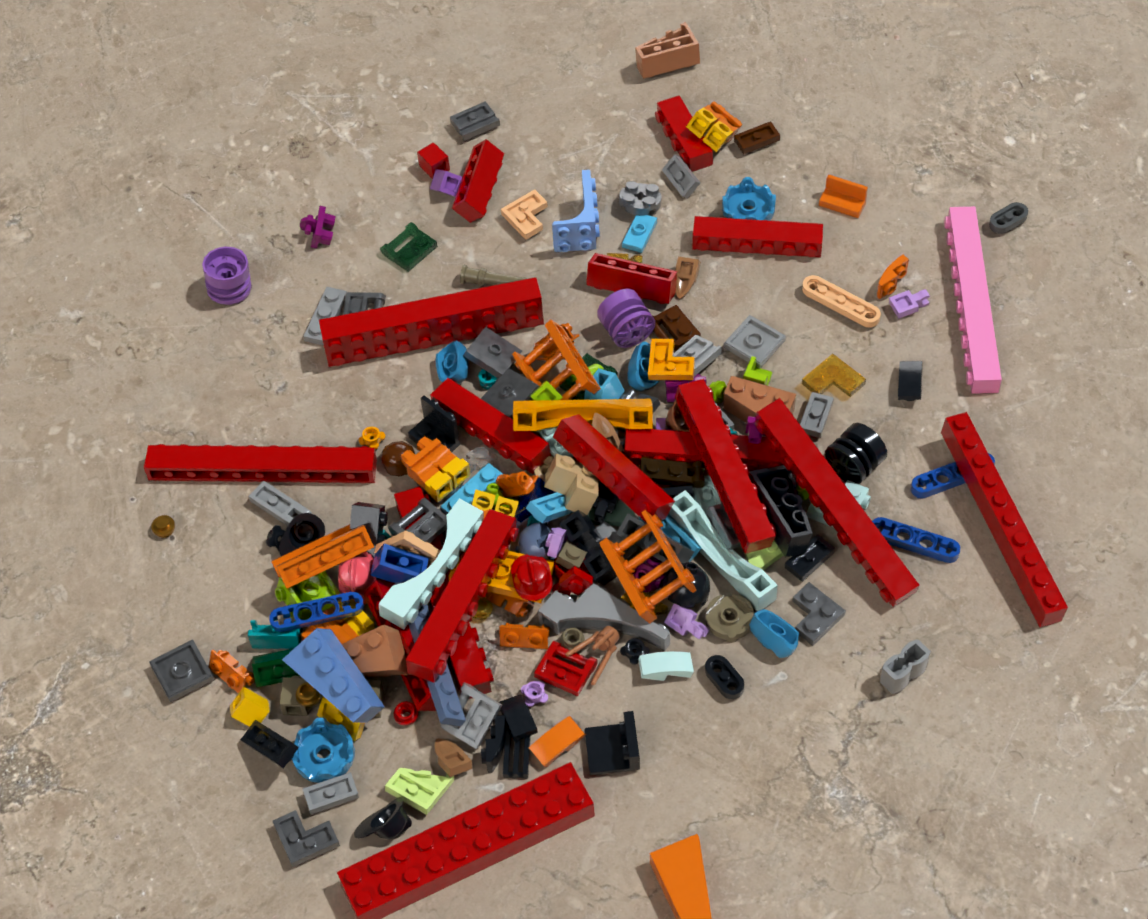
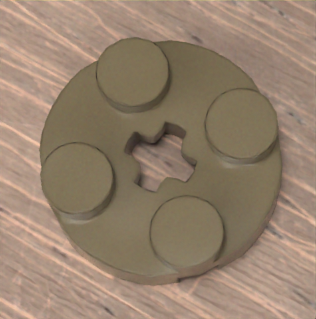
[706,594,754,643]

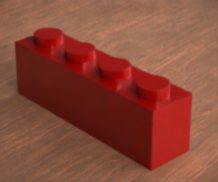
[655,95,713,172]
[452,139,505,223]
[586,253,677,304]

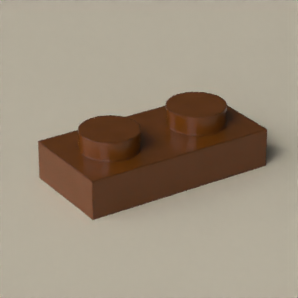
[734,121,780,155]

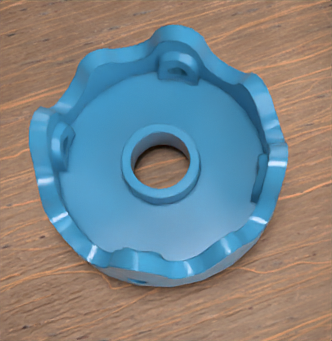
[722,177,776,221]
[292,717,355,783]

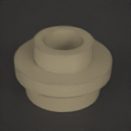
[560,628,585,650]

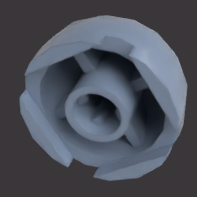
[515,522,555,561]

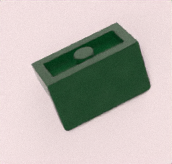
[252,649,300,688]

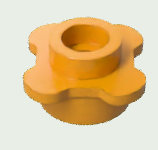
[359,426,386,450]

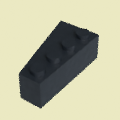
[749,465,813,557]

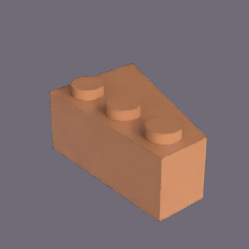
[635,22,700,79]
[723,376,796,423]
[342,625,411,678]

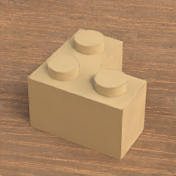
[544,453,599,515]

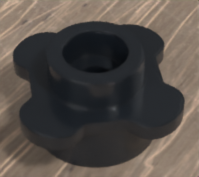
[266,525,285,552]
[620,638,649,665]

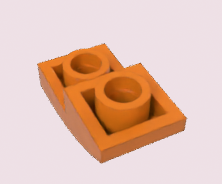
[877,254,909,299]
[528,716,586,767]

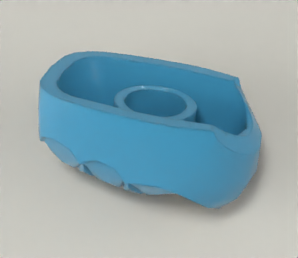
[436,340,469,384]
[627,342,660,391]
[749,609,799,658]

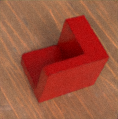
[417,143,450,179]

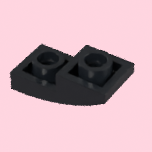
[898,361,923,401]
[498,694,538,741]
[481,715,506,773]

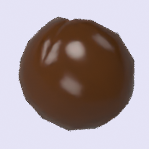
[381,441,416,477]

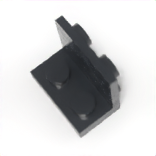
[408,395,460,452]
[584,711,640,775]

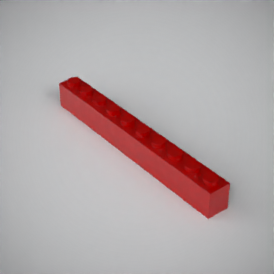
[755,398,920,607]
[941,412,1068,628]
[144,444,377,483]
[394,486,494,699]

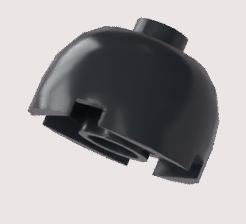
[661,562,710,608]

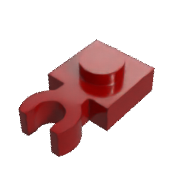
[552,566,593,596]

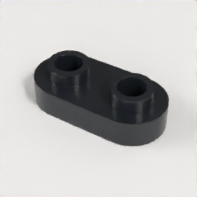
[705,655,745,699]

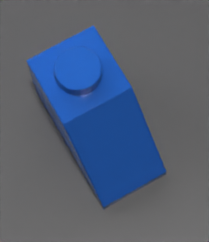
[370,543,429,583]

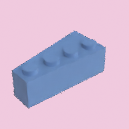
[282,628,385,723]

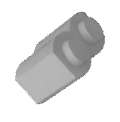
[880,640,931,694]

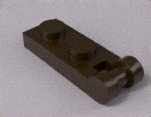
[640,458,705,488]

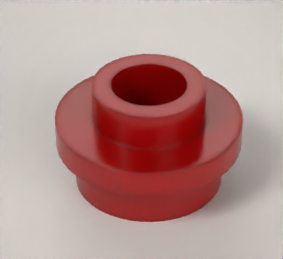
[393,701,418,726]

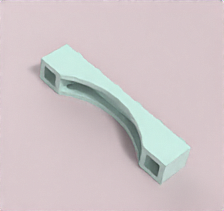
[669,490,778,611]
[379,498,484,629]

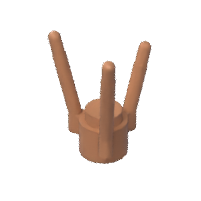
[566,626,620,685]

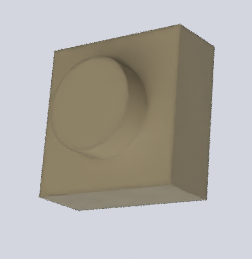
[555,542,587,570]

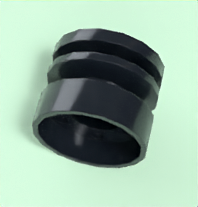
[825,423,887,484]

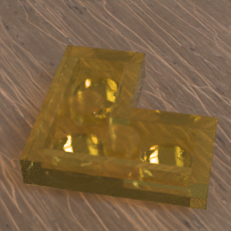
[802,354,866,397]

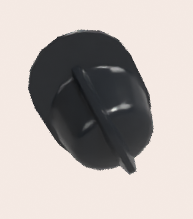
[279,513,325,556]
[354,797,412,840]

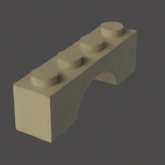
[280,676,384,718]

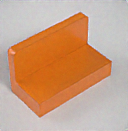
[819,175,868,218]

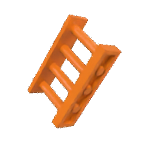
[512,319,601,400]
[599,510,697,624]
[271,524,374,589]

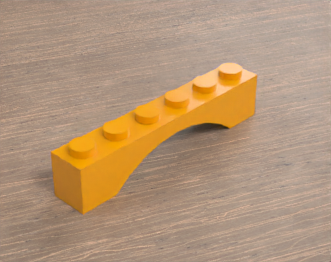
[513,399,653,431]

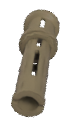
[460,265,527,287]

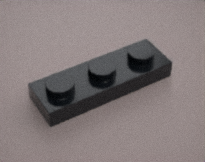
[240,720,299,769]

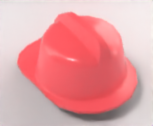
[338,551,376,605]

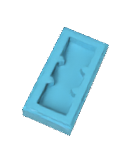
[622,215,657,253]

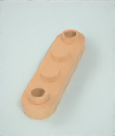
[802,275,881,327]

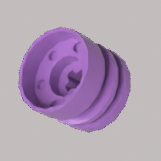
[202,246,252,305]
[597,289,655,348]

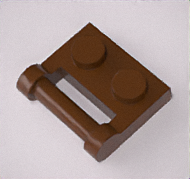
[652,305,701,353]

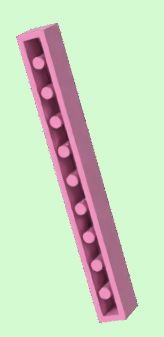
[944,206,1002,394]

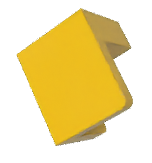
[230,686,270,727]

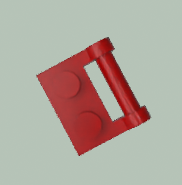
[534,641,598,696]

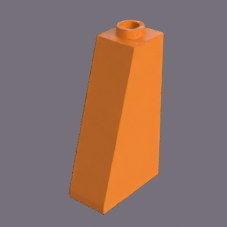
[650,834,712,919]

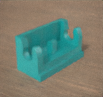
[248,620,303,649]

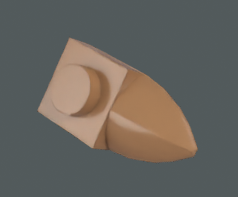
[675,256,701,299]
[592,413,624,452]
[434,738,472,777]

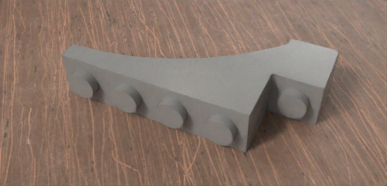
[538,583,670,651]

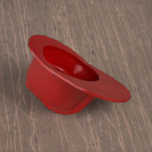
[511,554,552,601]

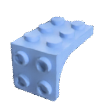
[552,170,600,252]

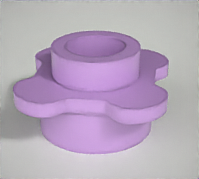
[521,681,548,707]

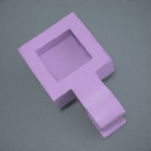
[889,289,930,319]
[545,527,568,558]
[664,604,710,639]

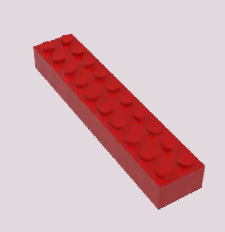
[319,277,544,367]
[337,762,595,919]

